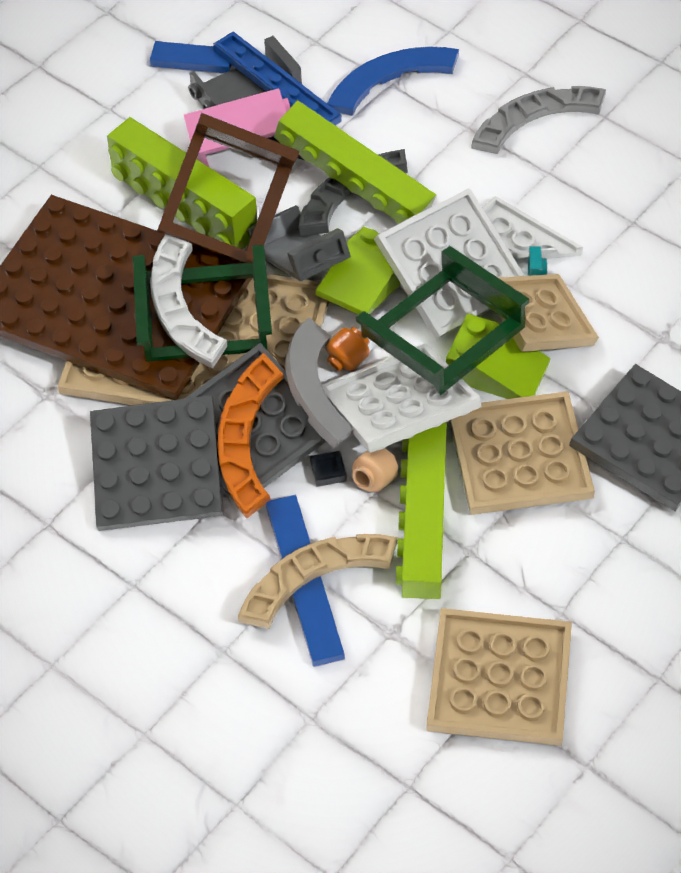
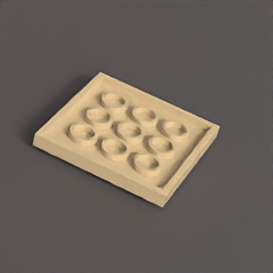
[449,391,595,515]
[426,608,572,746]

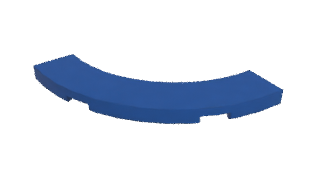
[327,46,459,116]

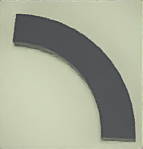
[299,149,408,236]

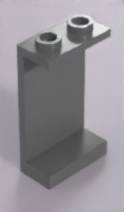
[188,35,302,109]
[247,205,351,282]

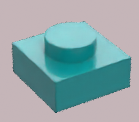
[528,246,547,276]

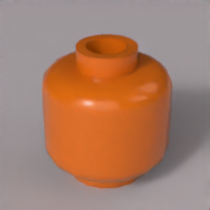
[326,327,370,371]

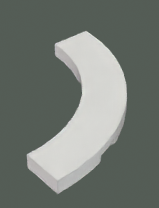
[150,234,227,369]

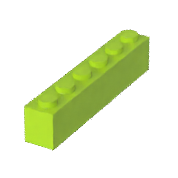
[274,100,437,224]
[396,423,447,599]

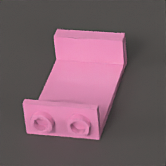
[183,88,290,167]

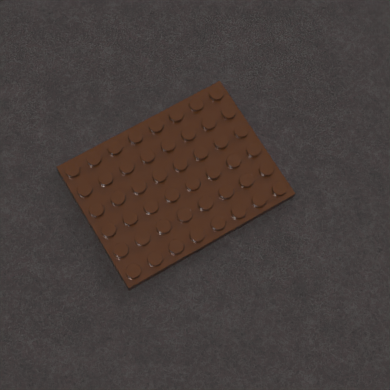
[0,194,252,400]

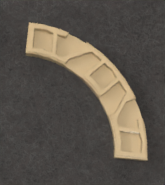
[238,533,398,629]

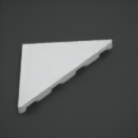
[482,195,584,262]

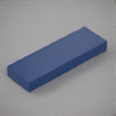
[150,41,231,73]

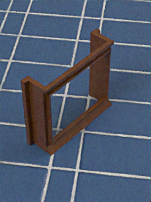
[157,113,300,263]

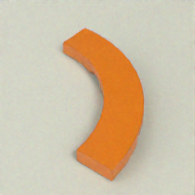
[218,353,284,519]

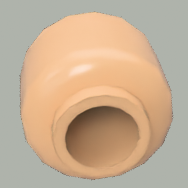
[352,448,398,492]

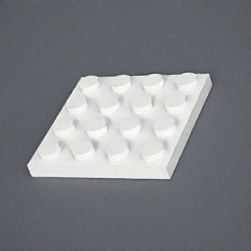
[374,187,525,340]
[322,343,482,453]

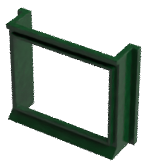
[133,245,272,362]
[355,245,529,396]

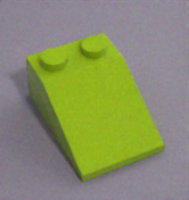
[315,226,401,315]
[446,313,551,399]

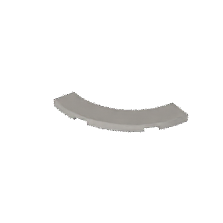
[471,86,606,154]
[285,318,353,448]

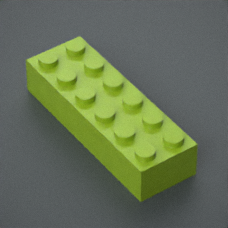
[106,117,258,249]

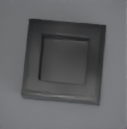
[310,451,347,487]

